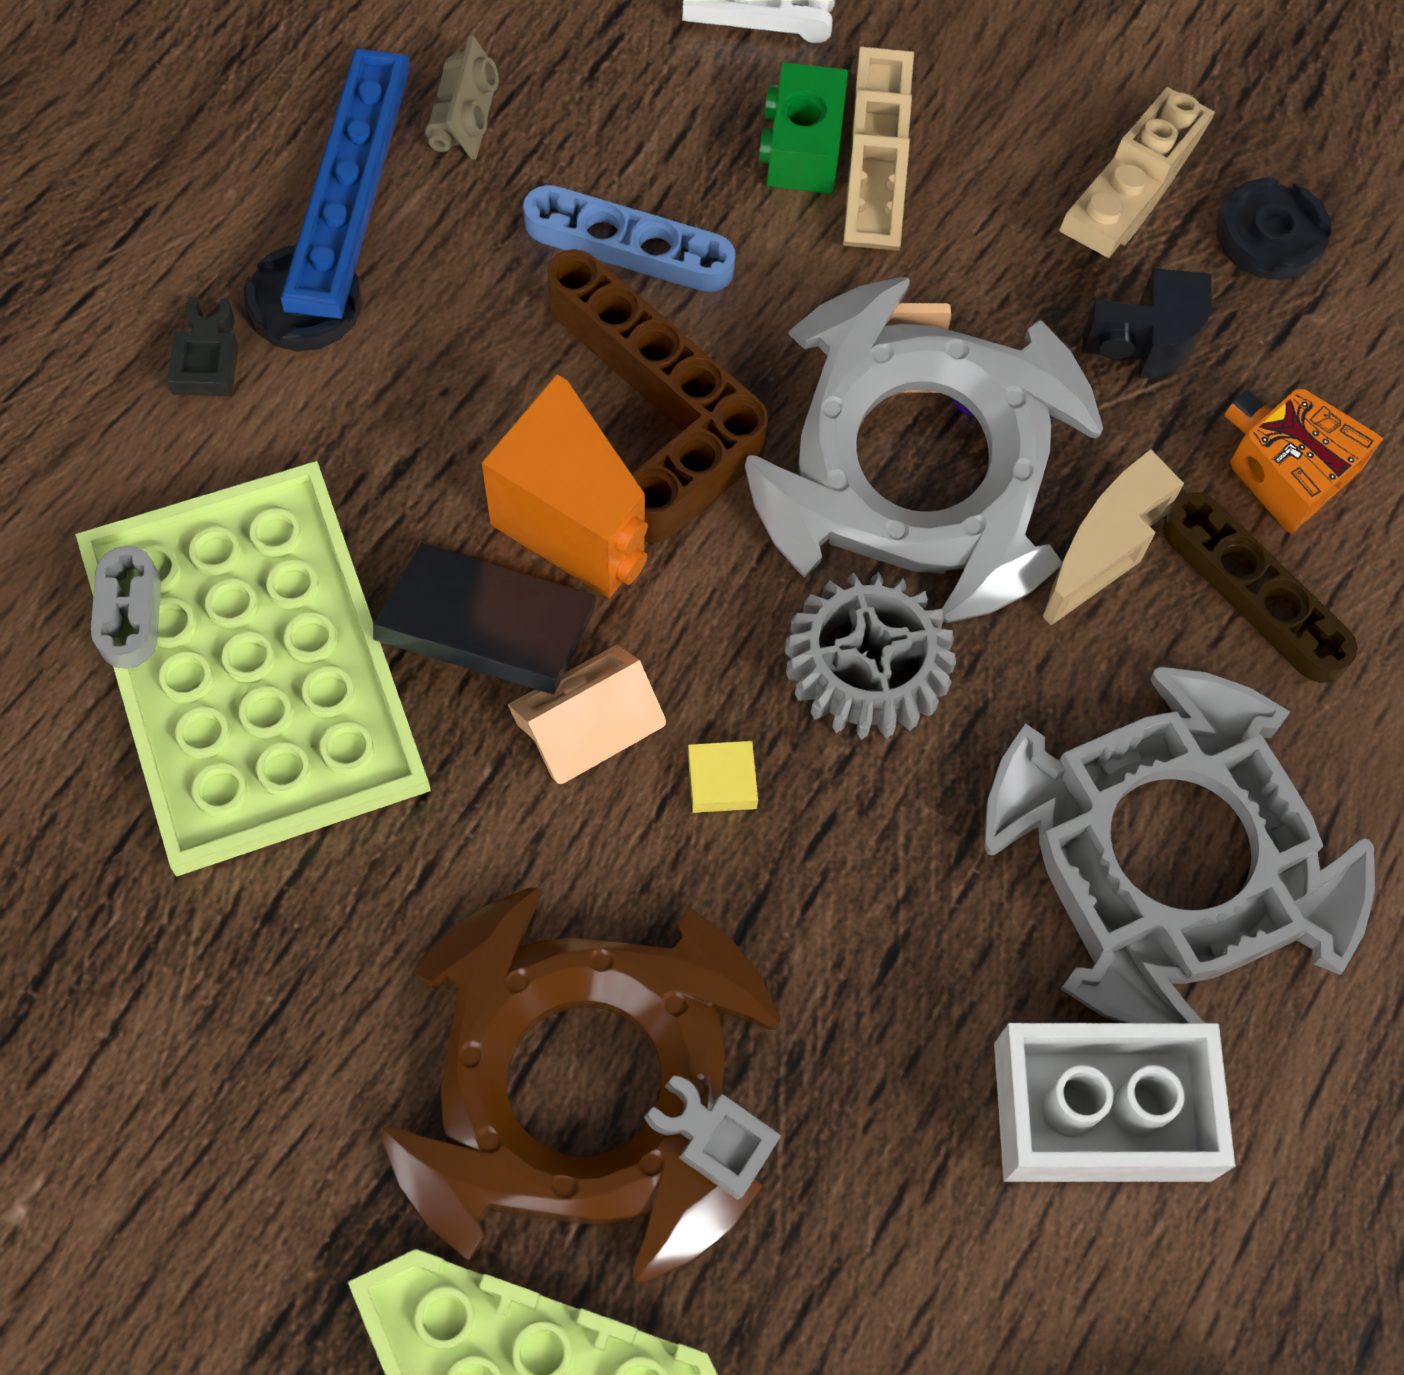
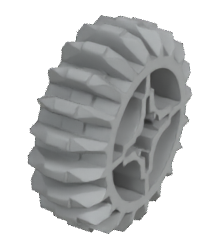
[784,572,956,740]

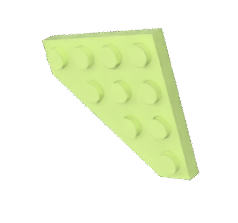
[348,1249,717,1375]

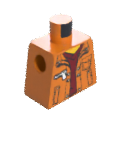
[1225,389,1383,535]

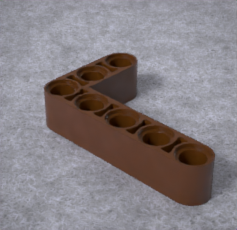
[547,249,768,543]

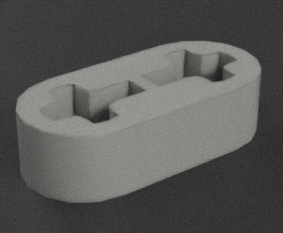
[91,546,161,669]

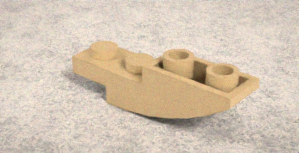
[1059,87,1215,258]

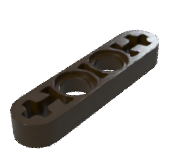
[1163,492,1358,683]

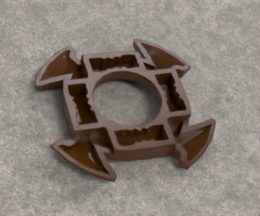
[381,887,780,1284]

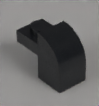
[1082,268,1212,379]

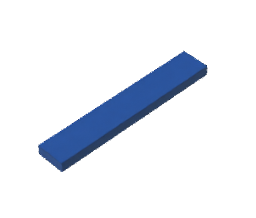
[281,49,410,319]

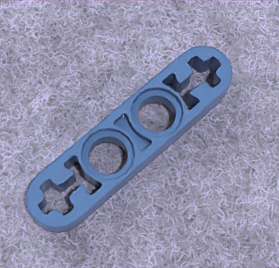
[523,185,736,292]

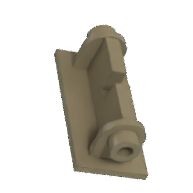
[425,36,499,160]

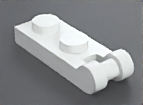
[682,0,835,43]

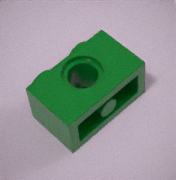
[759,62,848,194]

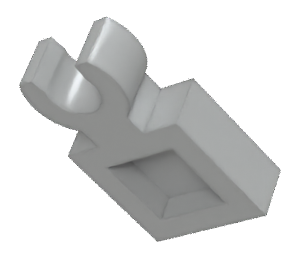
[644,1076,781,1199]

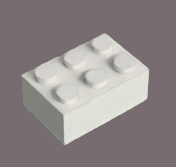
[994,1023,1235,1182]

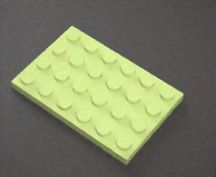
[76,461,431,877]

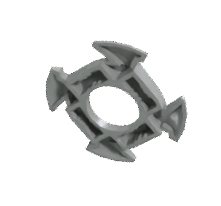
[744,277,1103,623]
[984,667,1375,1024]

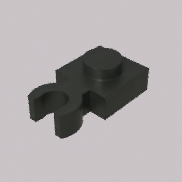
[167,297,239,396]

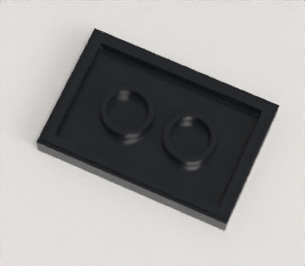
[373,543,596,695]

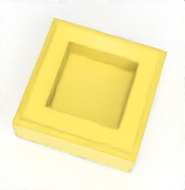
[688,741,758,813]

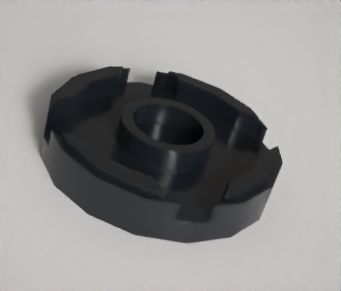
[1216,178,1331,280]
[244,245,362,351]

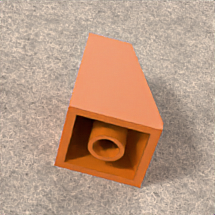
[482,374,648,599]

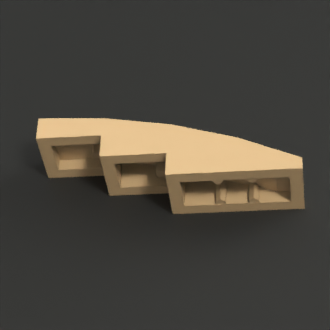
[843,47,914,251]

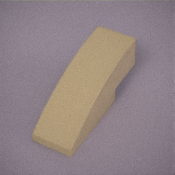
[1043,449,1184,625]

